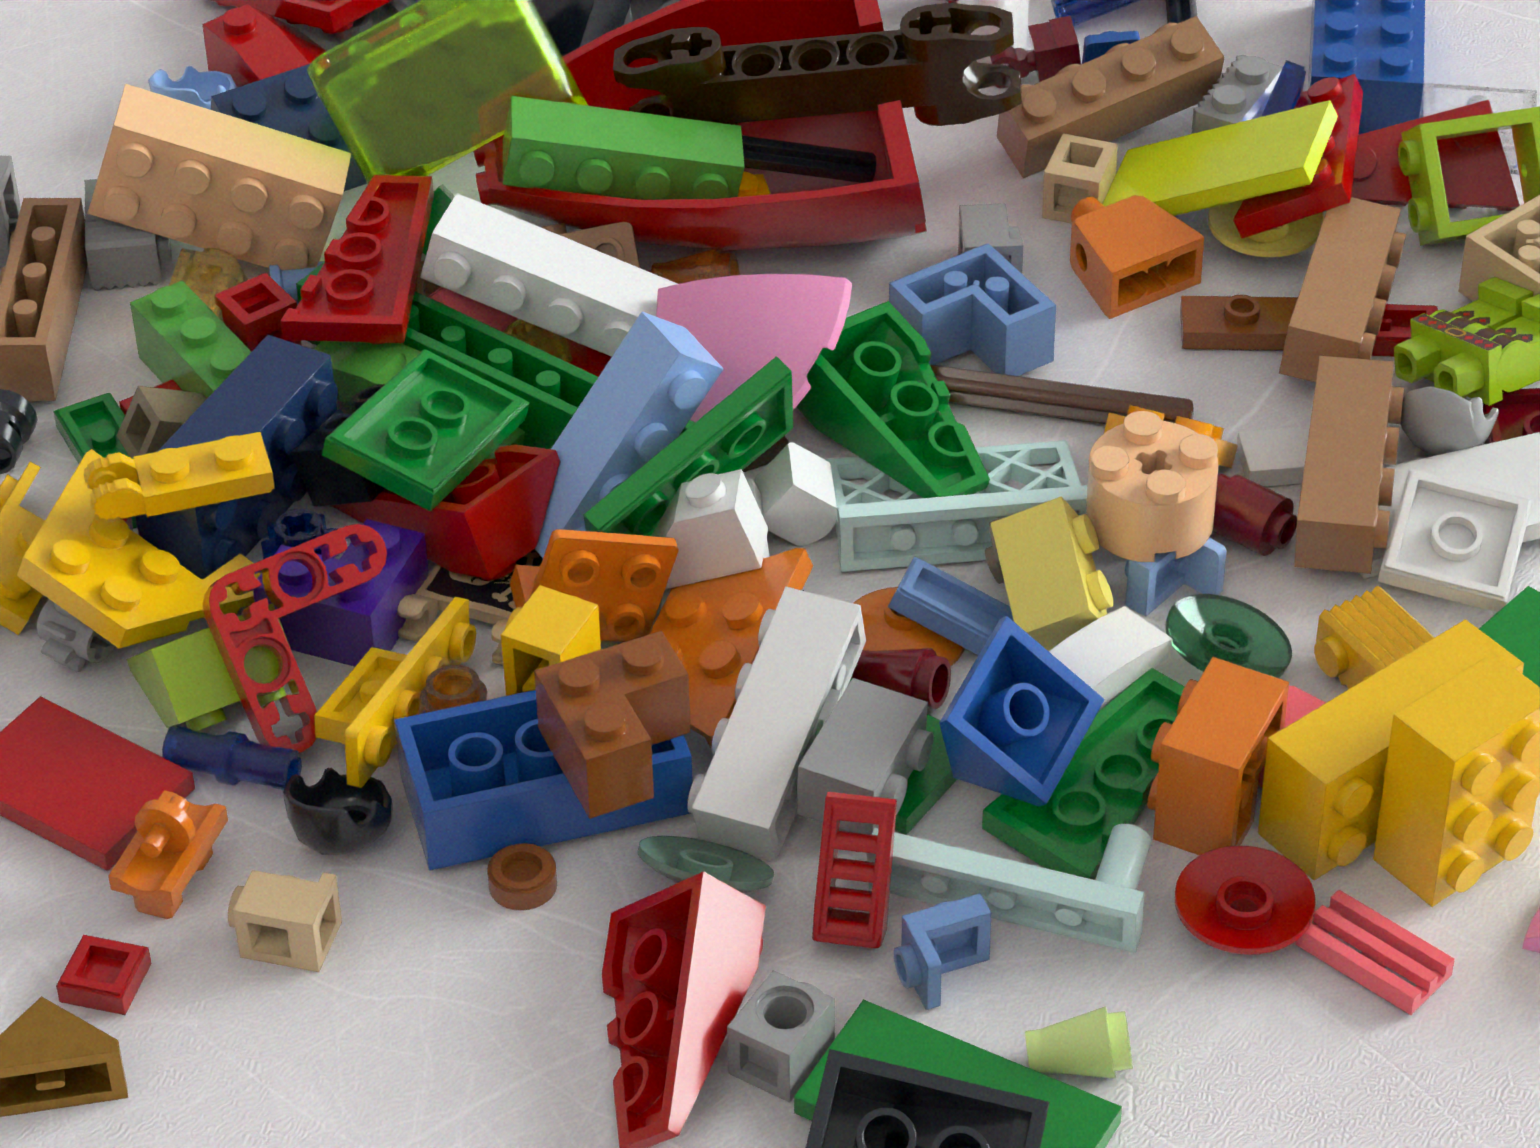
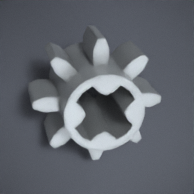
[37,600,115,672]

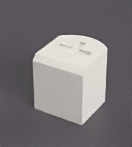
[754,442,837,546]

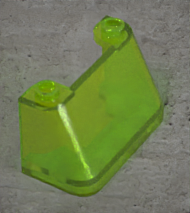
[307,0,588,184]

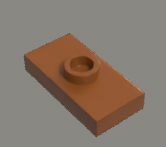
[1180,295,1298,351]

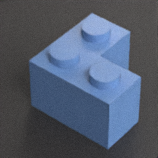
[889,243,1056,376]

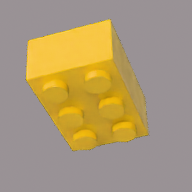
[1373,653,1540,907]

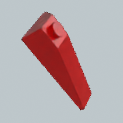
[202,4,331,87]
[330,445,560,581]
[602,871,766,1148]

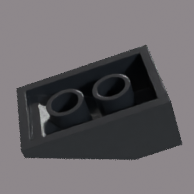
[806,1049,1050,1148]

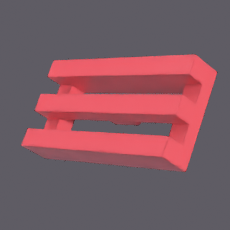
[1295,890,1455,1015]

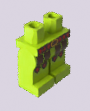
[1394,277,1540,406]

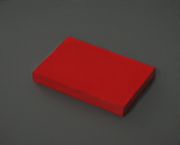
[0,696,195,871]

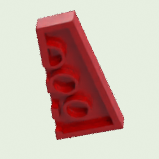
[280,175,434,344]

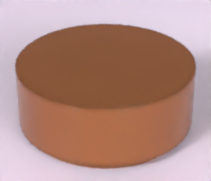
[487,843,557,910]

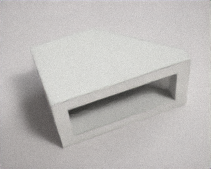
[651,469,768,589]

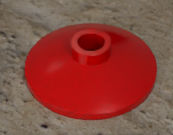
[1175,846,1316,955]

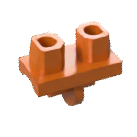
[108,790,228,919]

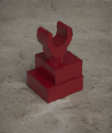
[990,16,1081,88]

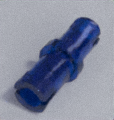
[162,725,302,790]

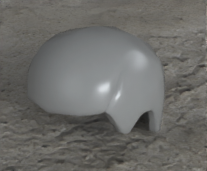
[1400,386,1499,456]

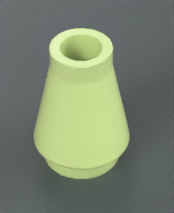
[1025,1006,1133,1078]

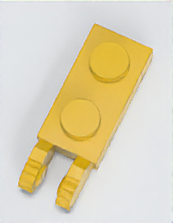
[83,432,275,521]

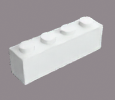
[420,193,677,357]
[688,586,866,862]

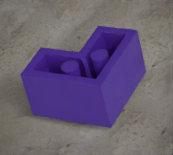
[253,519,429,667]

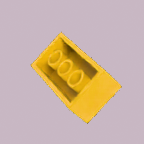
[1258,619,1524,881]

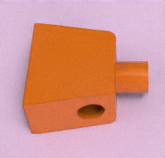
[1070,195,1205,319]

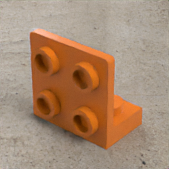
[510,529,679,642]

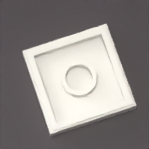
[1378,468,1533,612]

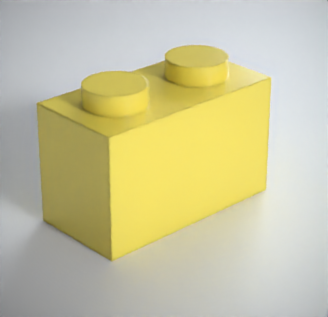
[991,496,1113,651]

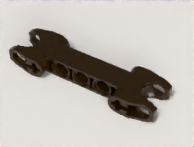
[613,3,1022,126]

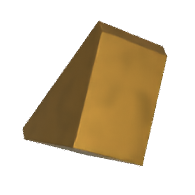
[0,996,128,1117]

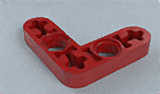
[202,524,387,757]

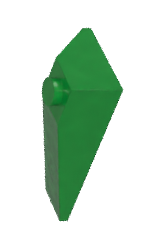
[796,301,990,498]

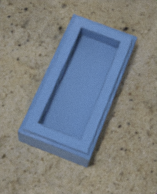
[888,557,1014,655]

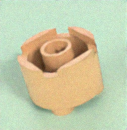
[1086,411,1219,562]

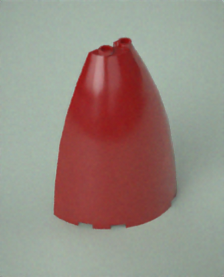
[471,0,927,251]

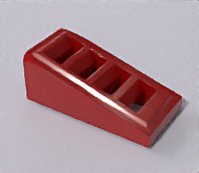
[812,792,897,948]

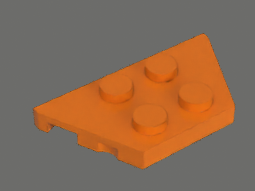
[649,548,813,749]

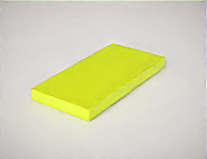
[1102,100,1338,216]

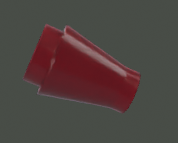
[851,648,951,709]

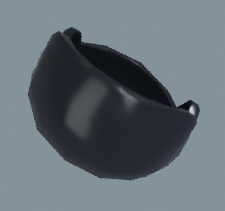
[283,768,393,855]

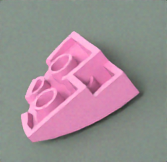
[656,274,852,422]

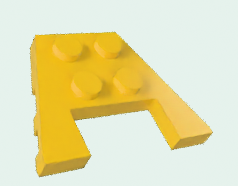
[17,449,261,649]

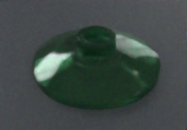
[1165,594,1292,678]

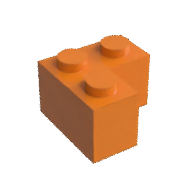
[1147,657,1289,856]

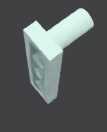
[866,824,1152,953]

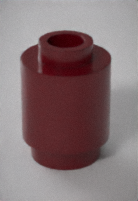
[1212,474,1297,556]

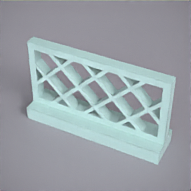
[825,440,1087,572]

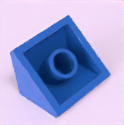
[939,616,1105,806]

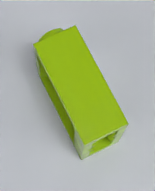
[1398,106,1540,246]

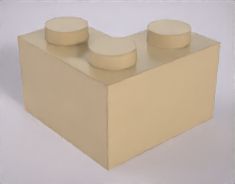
[1458,195,1540,301]

